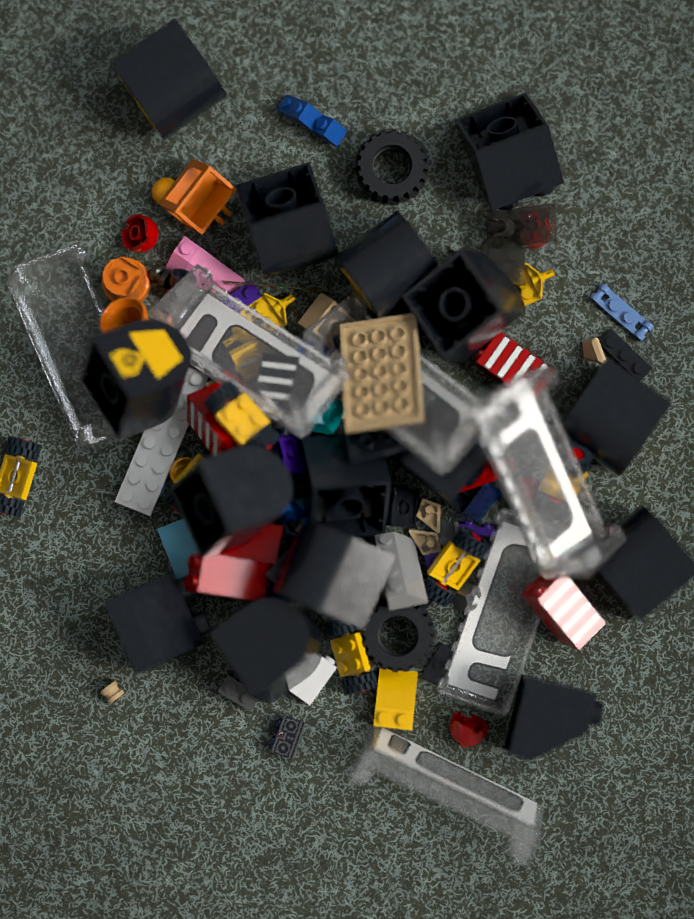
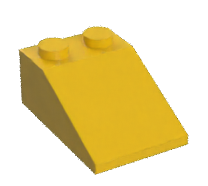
[373,667,418,730]

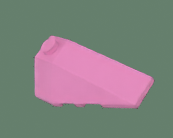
[165,236,247,295]

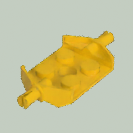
[506,263,555,306]
[223,293,295,349]

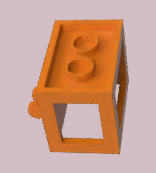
[158,159,237,235]

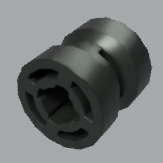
[149,263,171,289]

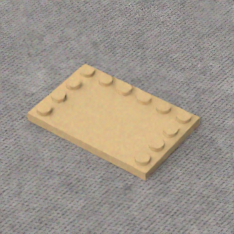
[340,313,425,433]

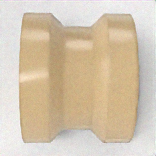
[100,681,125,705]

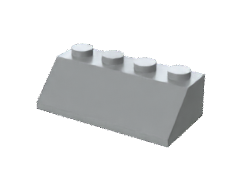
[375,532,428,610]

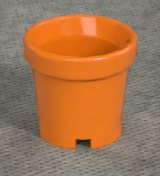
[102,257,151,302]
[100,296,149,333]

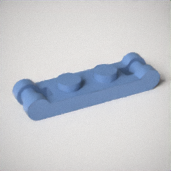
[589,283,654,342]

